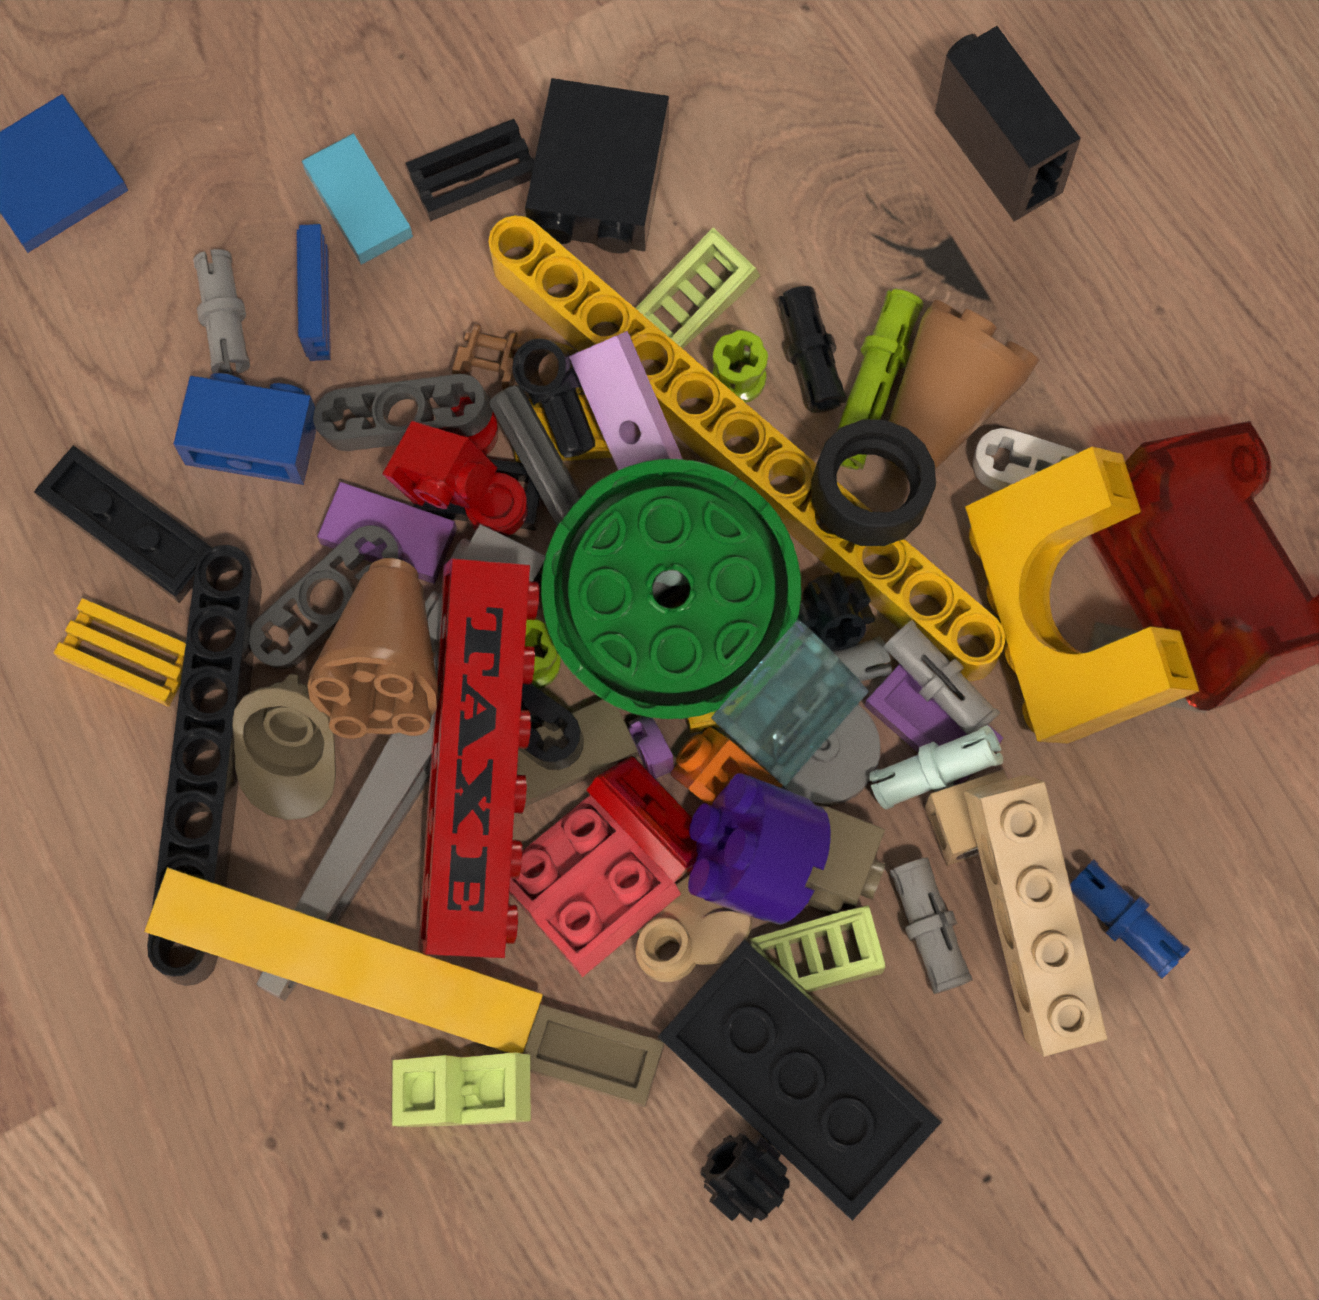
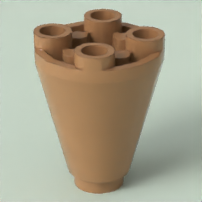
[888,299,1039,470]
[307,558,439,739]

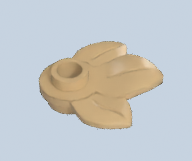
[635,875,752,982]

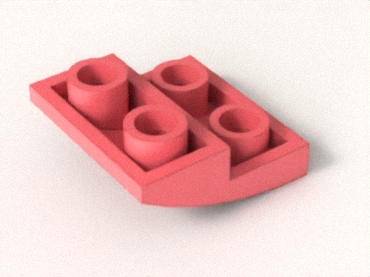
[509,795,681,977]

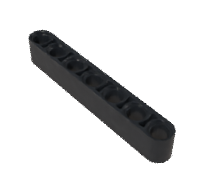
[147,545,262,986]

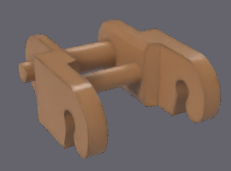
[452,324,522,390]

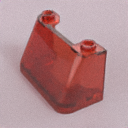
[1091,421,1319,711]

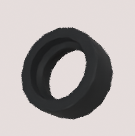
[811,419,936,546]

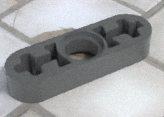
[313,374,493,451]
[249,525,403,669]

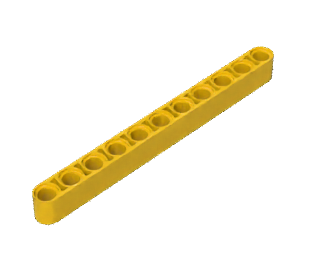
[488,215,1006,681]

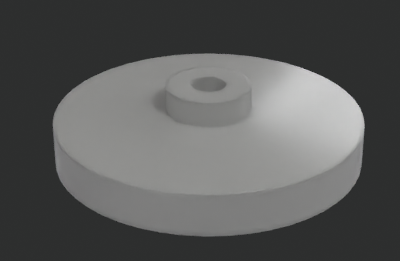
[766,692,880,806]

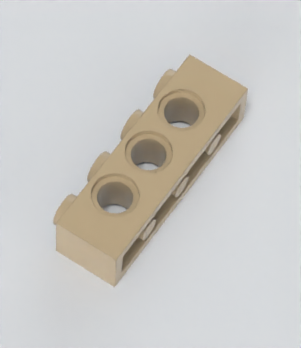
[964,775,1107,1057]

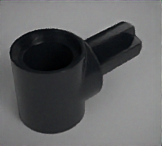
[512,338,595,458]

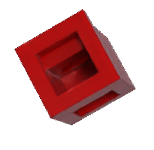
[382,421,497,511]

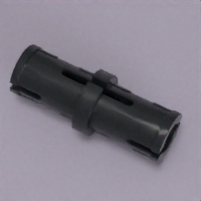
[777,286,847,413]

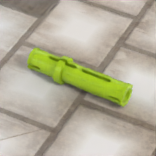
[836,289,924,470]

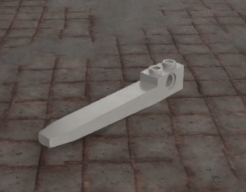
[256,524,546,1001]

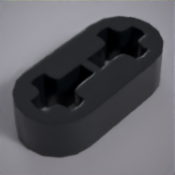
[518,684,584,770]

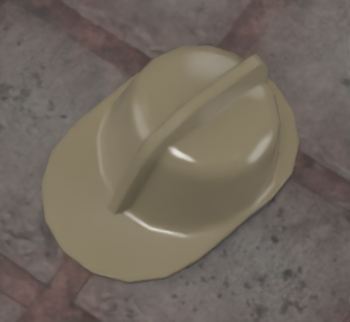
[232,674,336,820]

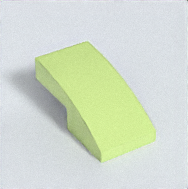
[392,1053,531,1127]

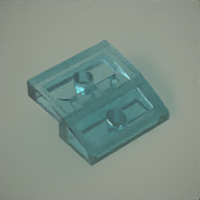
[711,620,869,787]

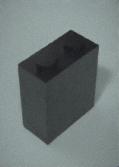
[935,26,1081,222]
[525,78,669,253]

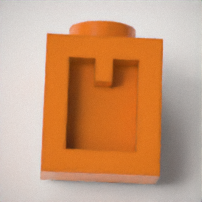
[670,727,783,805]

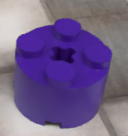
[688,773,831,925]

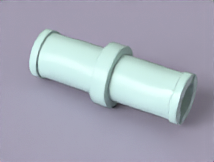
[870,725,1003,810]

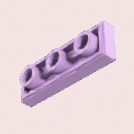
[569,331,683,470]

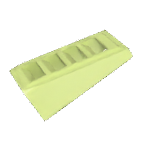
[636,227,760,349]
[749,905,885,993]

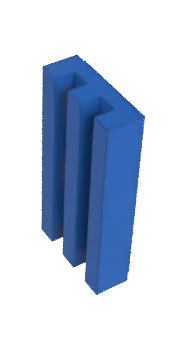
[297,224,331,361]

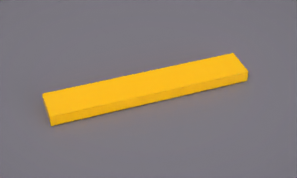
[144,867,543,1054]

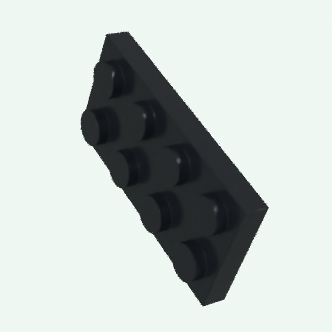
[658,939,944,1221]

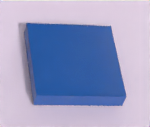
[0,94,128,253]

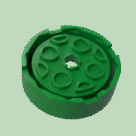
[541,459,801,719]

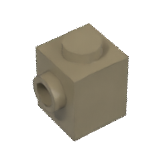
[805,806,886,914]

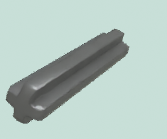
[490,385,582,526]

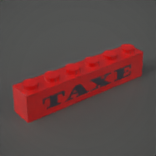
[418,559,539,958]

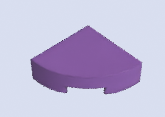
[627,716,674,779]

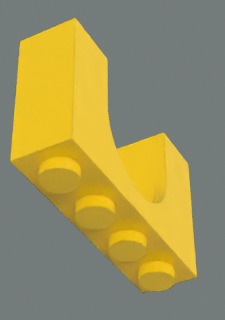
[965,446,1199,744]

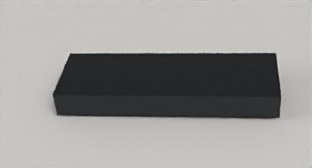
[34,445,212,603]

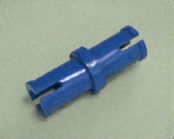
[1070,859,1190,979]

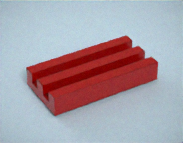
[586,756,698,882]

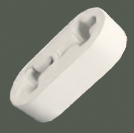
[973,428,1079,491]

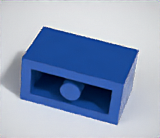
[173,373,316,485]

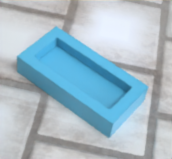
[302,133,413,265]

